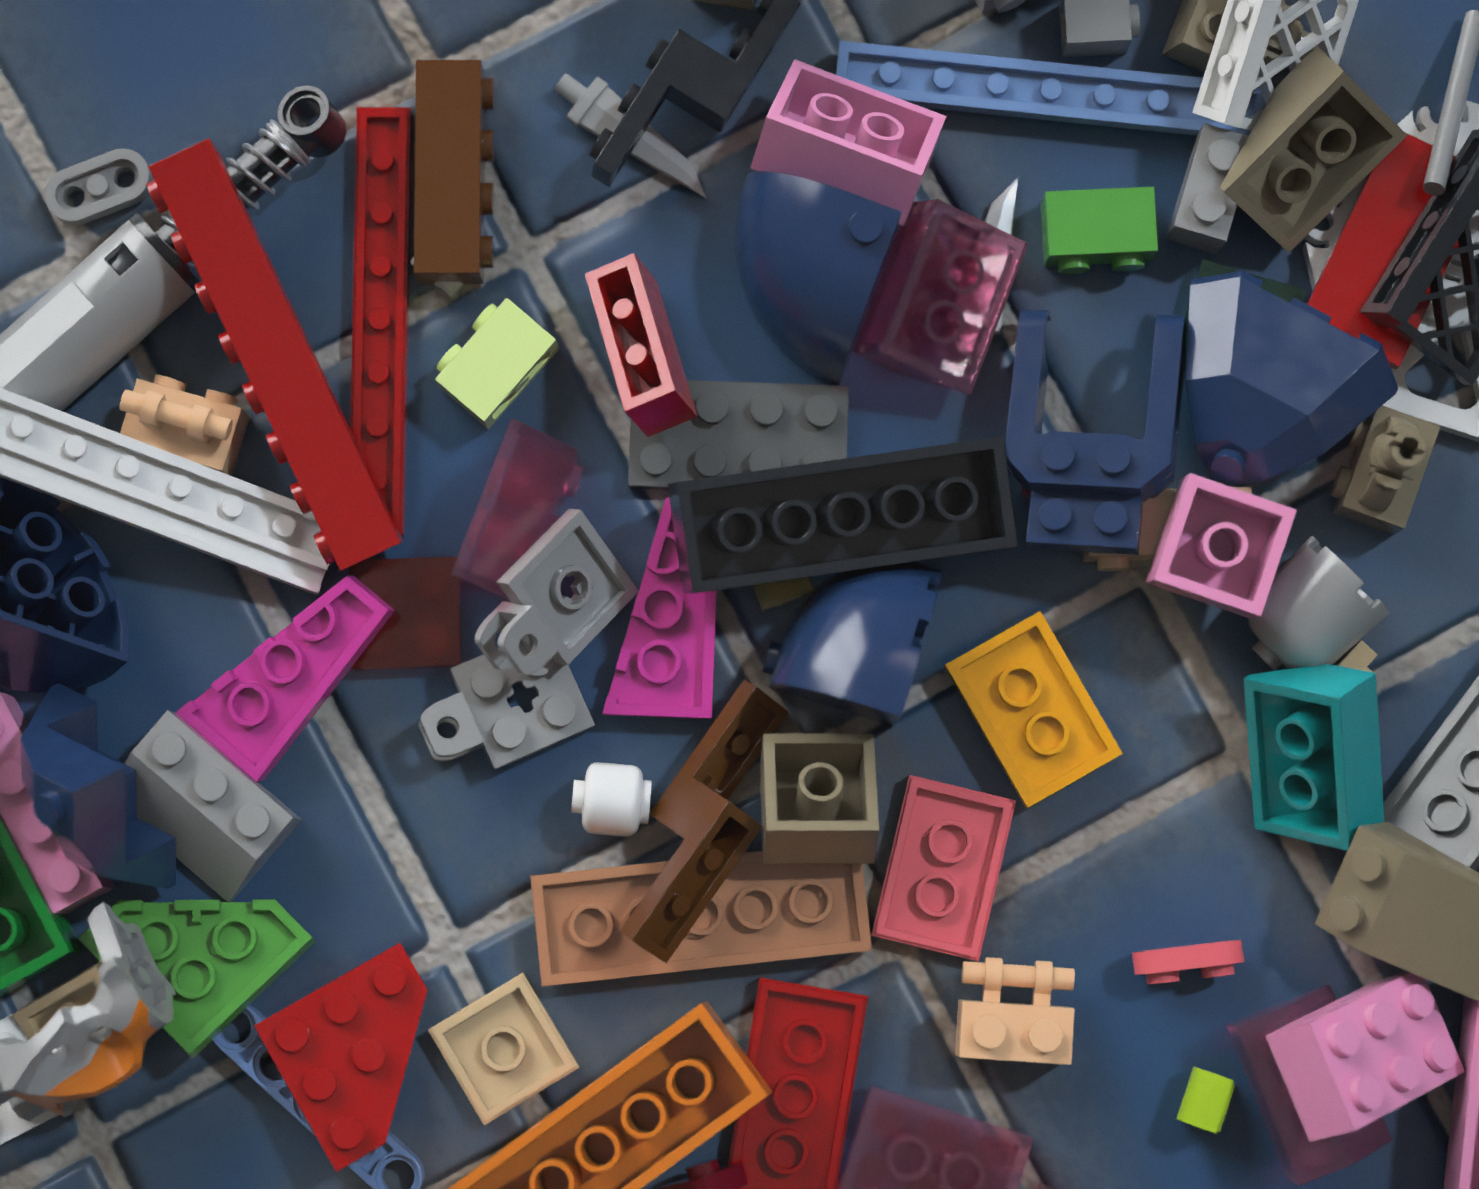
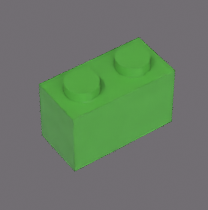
[1041,187,1158,274]

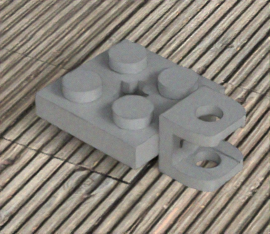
[475,509,639,675]
[419,648,595,771]

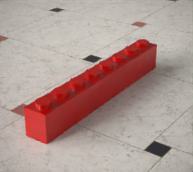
[146,138,404,571]

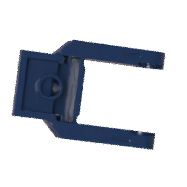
[1005,309,1187,555]

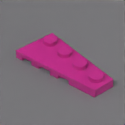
[602,498,717,720]
[176,575,395,782]

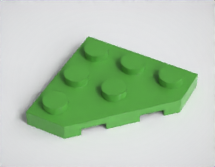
[78,899,315,1058]

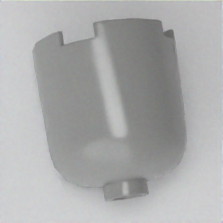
[1248,536,1390,671]

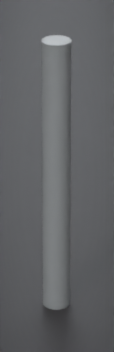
[1423,10,1479,195]

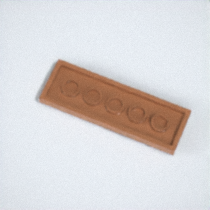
[530,851,872,986]

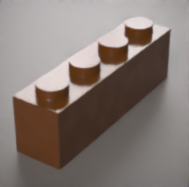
[414,60,495,285]

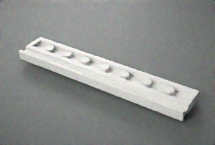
[0,388,329,595]

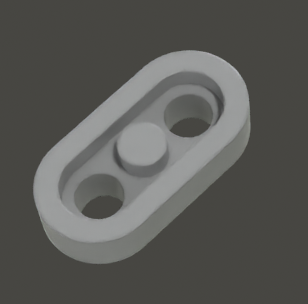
[45,148,153,226]

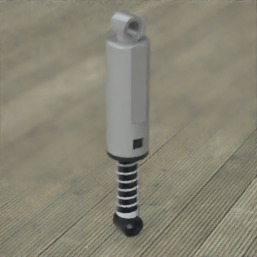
[0,85,347,411]

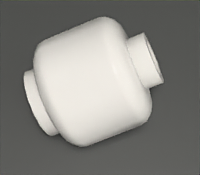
[571,762,651,837]

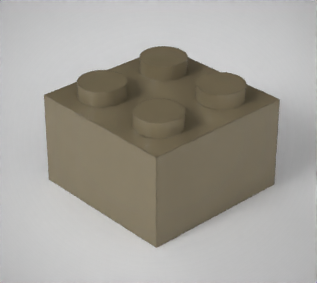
[760,734,879,864]

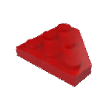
[254,943,428,1173]

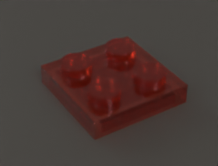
[349,556,462,670]

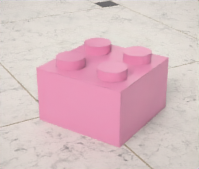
[1145,473,1297,619]

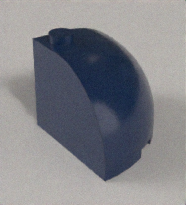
[735,171,902,386]
[0,477,129,692]
[762,562,942,727]

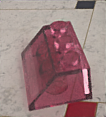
[853,199,1028,394]
[451,419,584,603]
[1226,984,1393,1185]

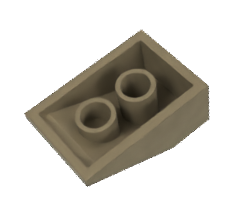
[1220,46,1407,253]
[1315,822,1479,1001]

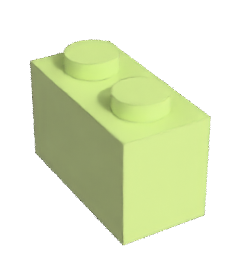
[435,298,559,430]

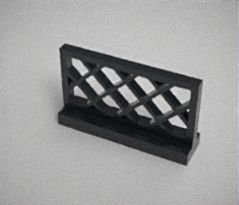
[1360,129,1479,386]

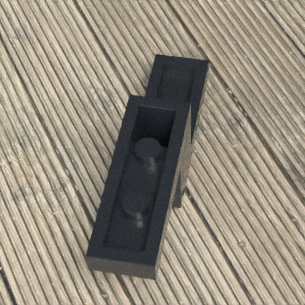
[589,0,803,187]

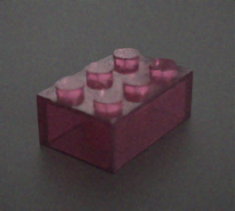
[837,1083,1034,1189]

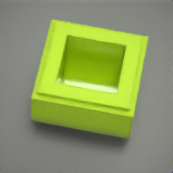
[1176,1066,1235,1134]

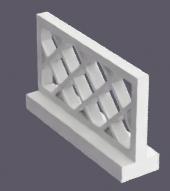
[1192,0,1359,131]

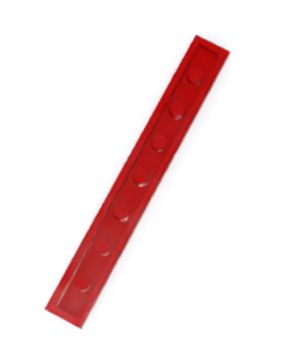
[350,107,412,536]

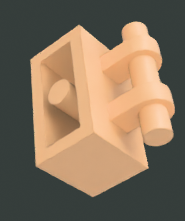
[120,375,250,476]
[955,957,1075,1065]

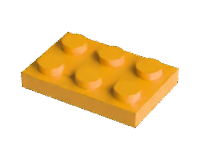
[944,611,1123,809]

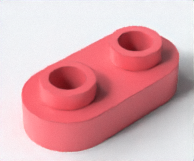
[1132,940,1245,985]

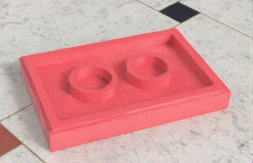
[871,775,1016,962]

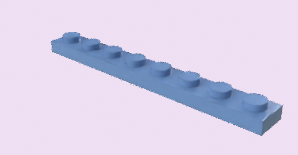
[836,41,1266,136]

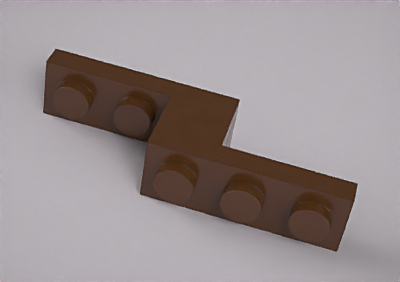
[620,679,789,964]

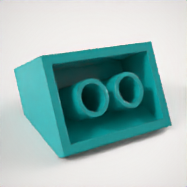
[1244,664,1384,851]

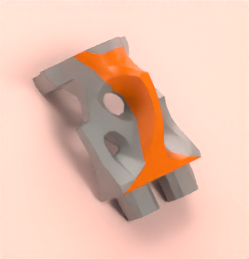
[0,902,176,1121]

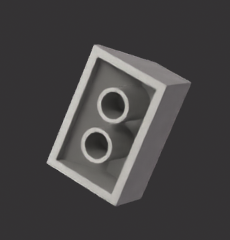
[125,710,302,902]

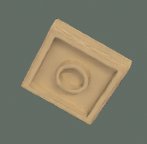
[428,972,580,1125]

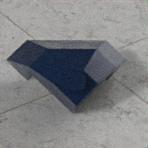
[1185,271,1398,486]
[20,683,176,889]

